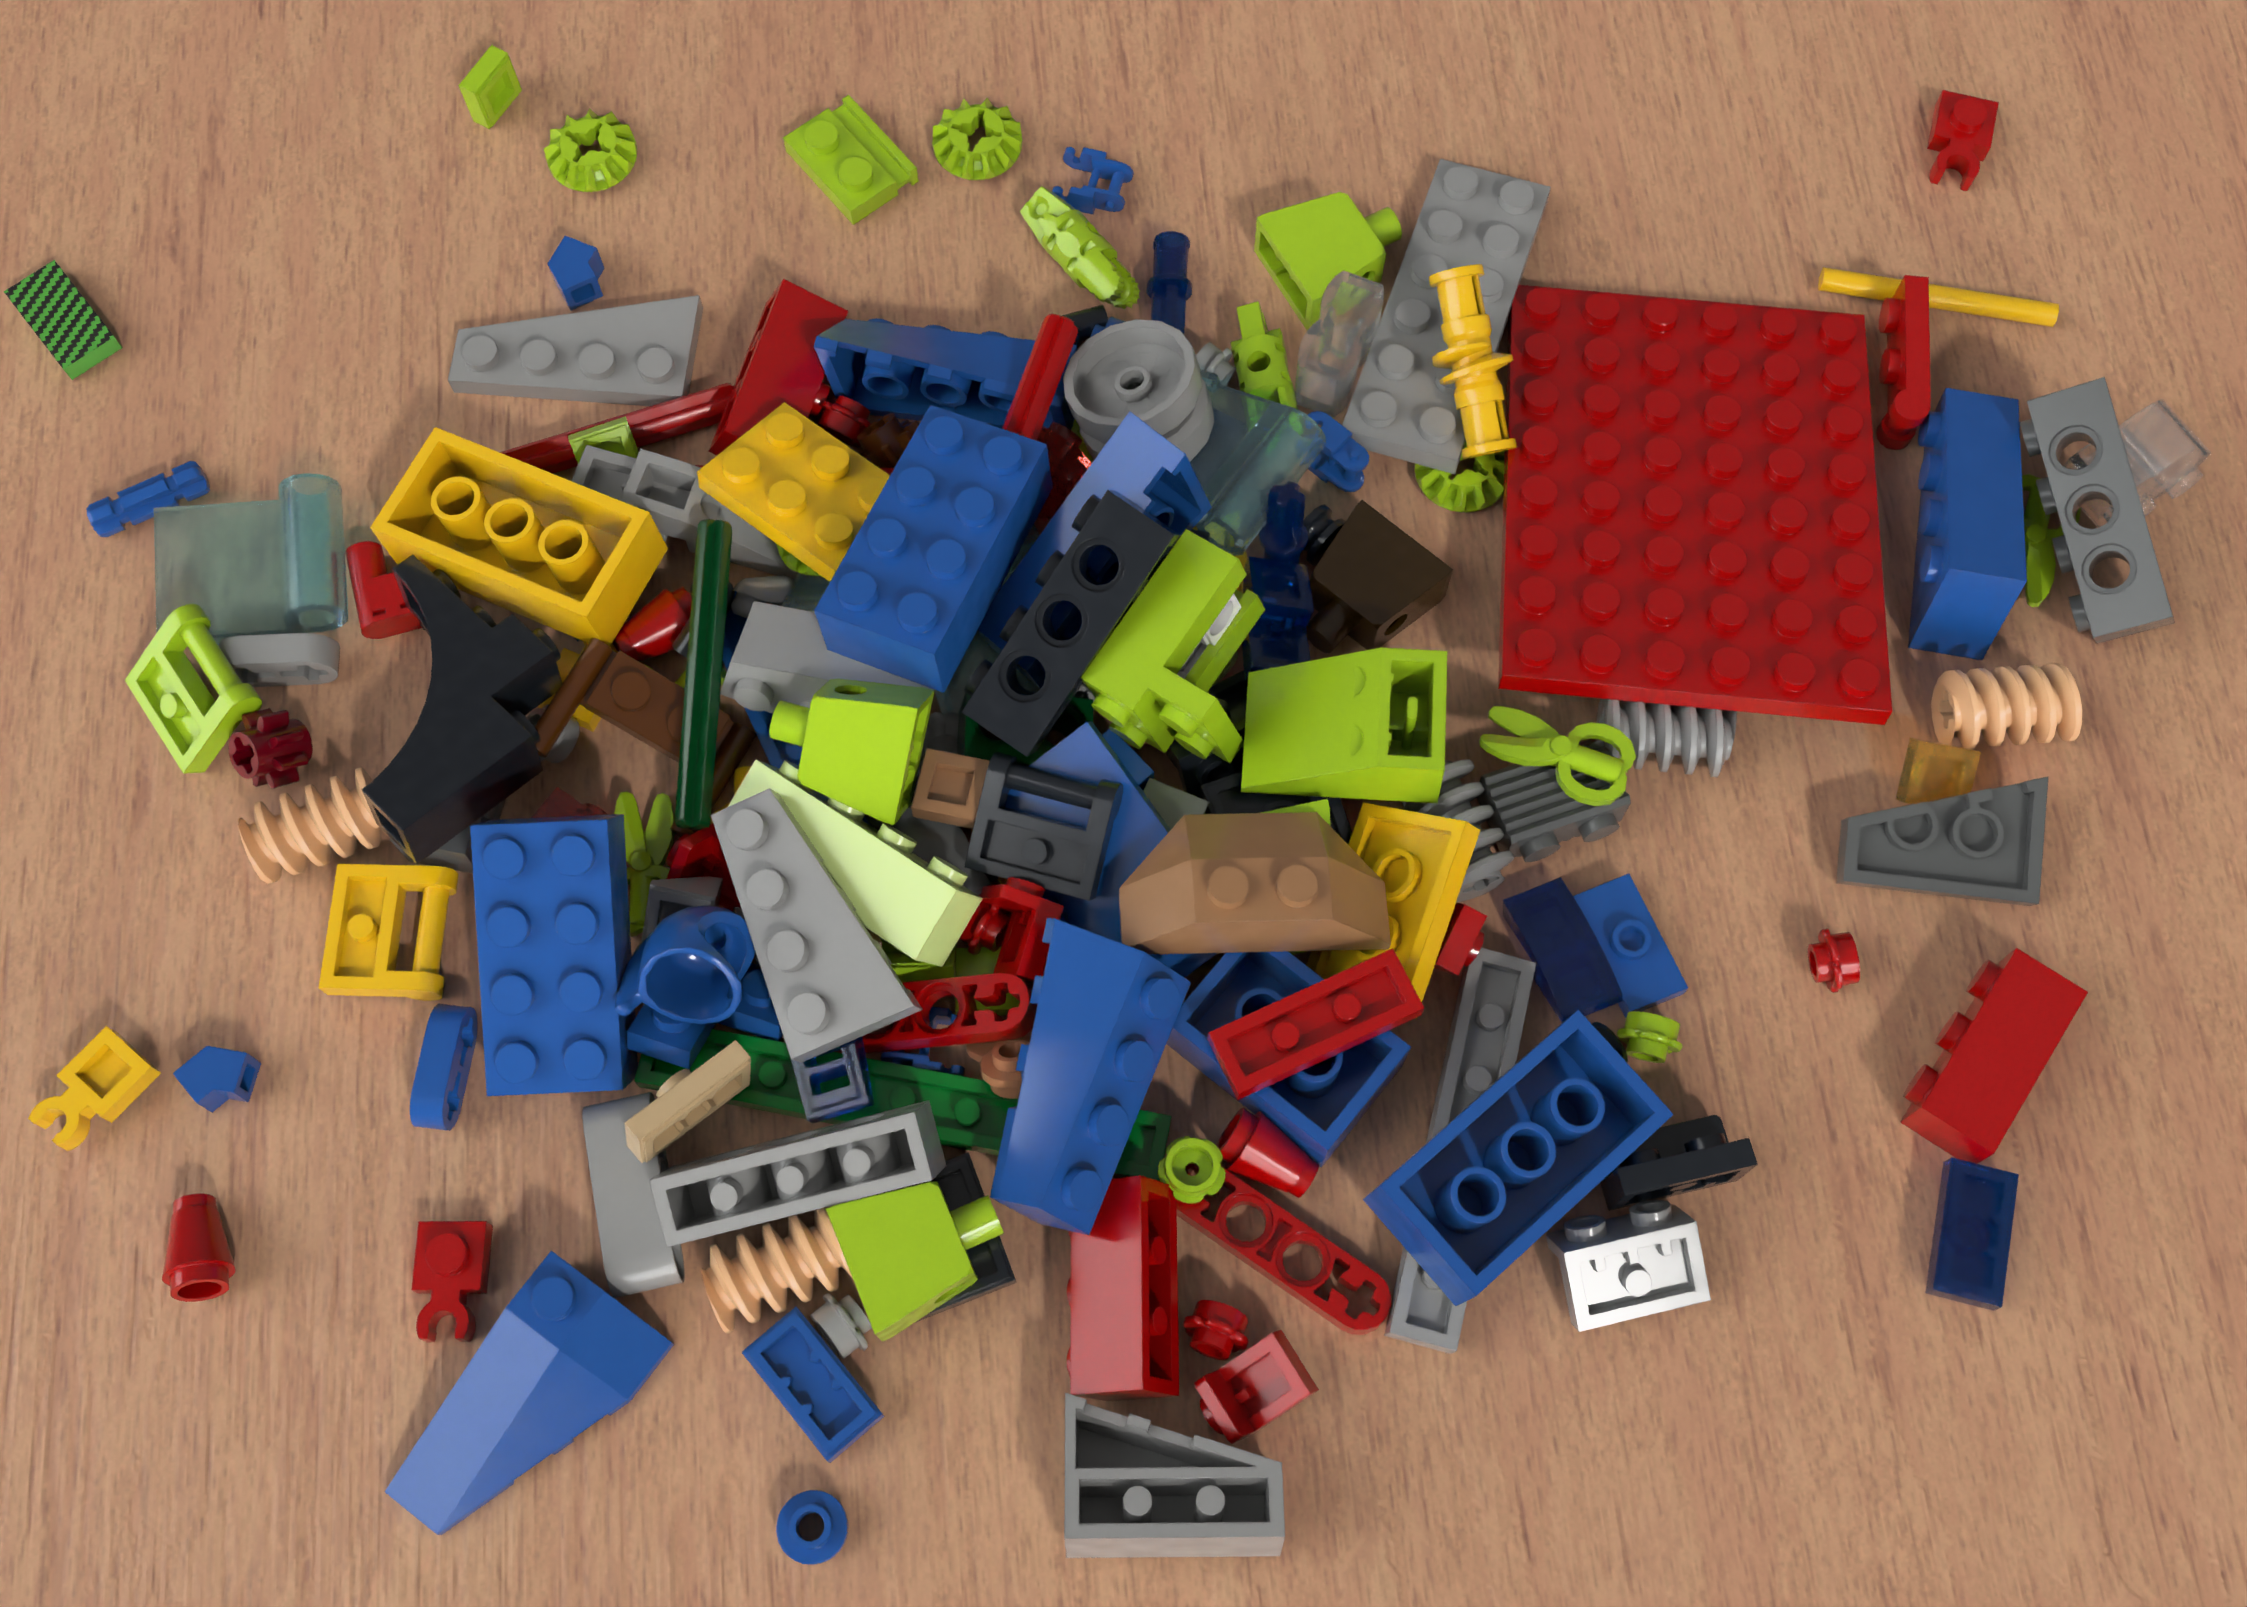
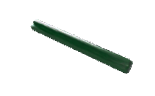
[675,519,732,831]

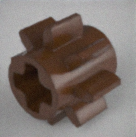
[857,413,919,468]

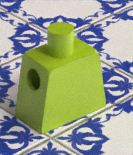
[1254,192,1402,333]
[769,679,935,825]
[826,1182,1004,1342]

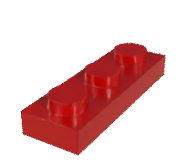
[1207,948,1424,1100]

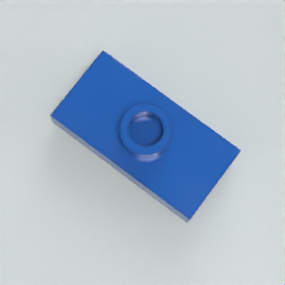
[1567,874,1688,1018]
[742,1307,885,1463]

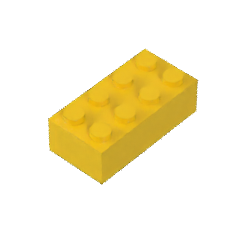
[370,427,668,647]

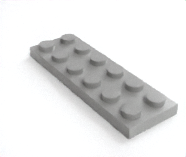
[1342,159,1551,474]

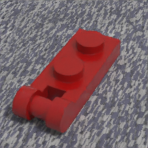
[1876,275,1931,450]

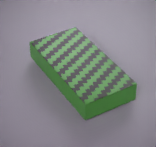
[4,260,123,380]

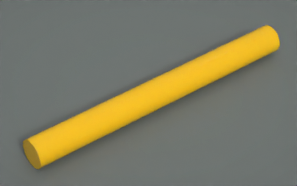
[1818,267,2059,327]

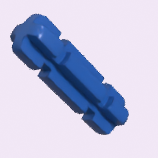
[86,461,210,538]

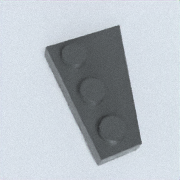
[1836,776,2049,906]

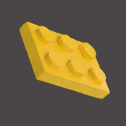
[697,402,890,582]
[1306,802,1480,1002]

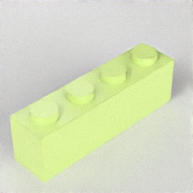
[728,760,983,967]

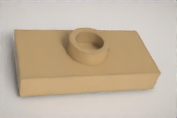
[624,1040,751,1163]

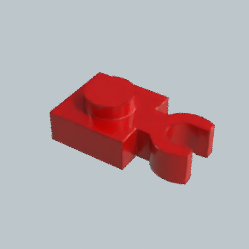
[1927,90,1999,191]
[411,1221,493,1343]

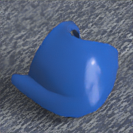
[615,905,755,1024]

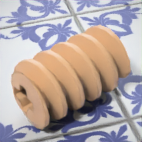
[1931,663,2082,749]
[238,767,389,884]
[701,1207,853,1334]

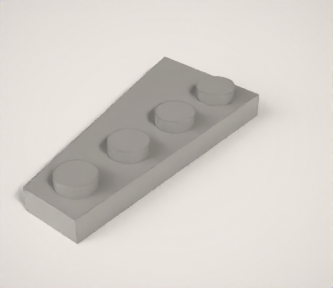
[448,295,703,406]
[711,788,923,1063]

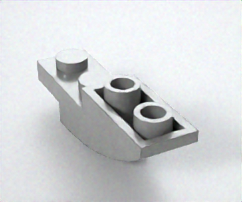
[572,445,807,583]

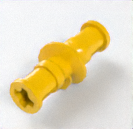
[1429,264,1517,459]

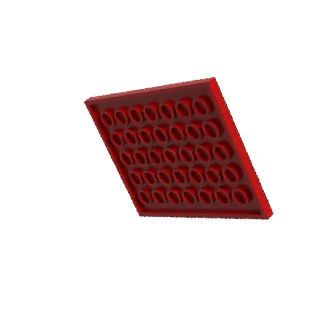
[1498,285,1892,725]

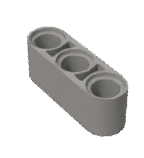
[582,1092,685,1298]

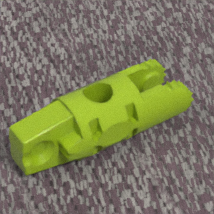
[1020,186,1141,309]
[1230,301,1303,449]

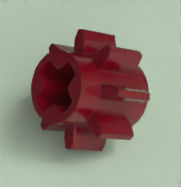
[228,708,313,789]

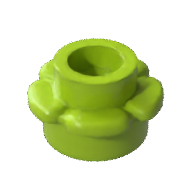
[1617,1011,1683,1063]
[1158,1136,1226,1204]

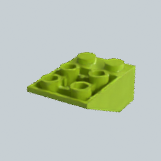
[1241,647,1447,803]

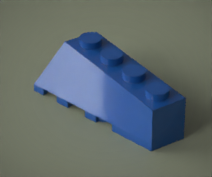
[814,318,1078,439]
[990,918,1191,1235]

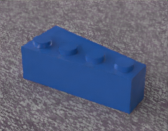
[1908,388,2027,660]
[977,411,1212,689]

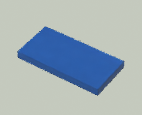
[1005,721,1218,978]

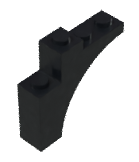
[361,555,562,864]

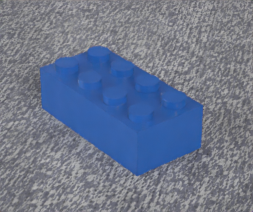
[814,404,1053,693]
[470,814,638,1096]
[1363,1009,1674,1306]

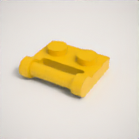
[318,864,459,1001]

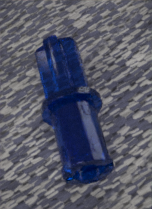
[1146,231,1192,334]
[1259,481,1309,591]

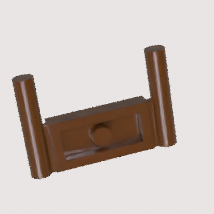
[535,638,757,837]

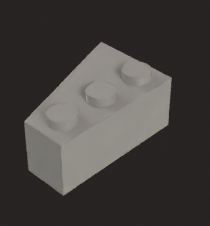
[720,601,933,714]
[1064,1393,1285,1558]

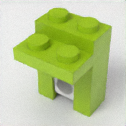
[1081,529,1265,763]

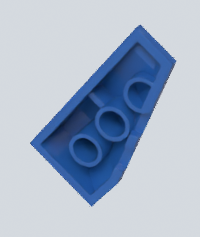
[385,1251,674,1535]

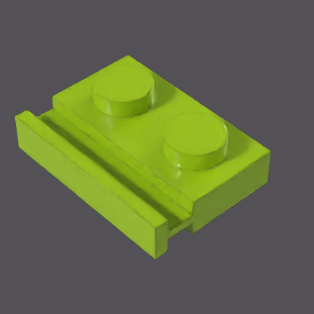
[783,95,919,225]

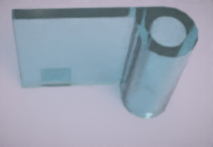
[1190,369,1327,556]
[154,473,348,649]

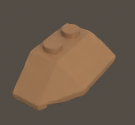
[1119,812,1391,954]

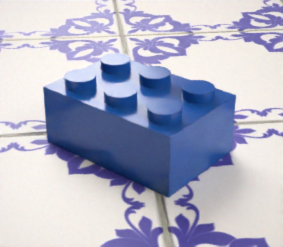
[1166,951,1411,1168]

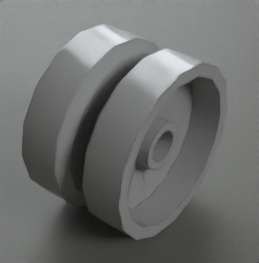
[1063,319,1215,462]

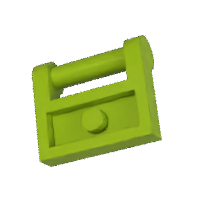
[125,604,262,774]

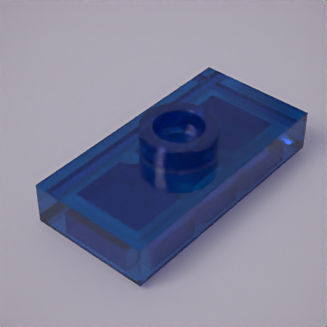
[1925,1157,2019,1311]

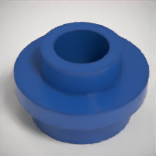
[776,1490,849,1565]

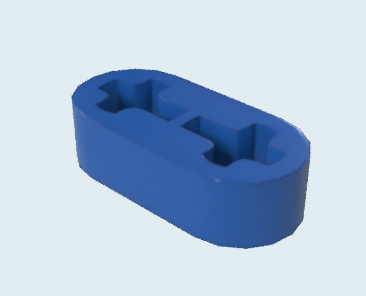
[410,1004,478,1131]

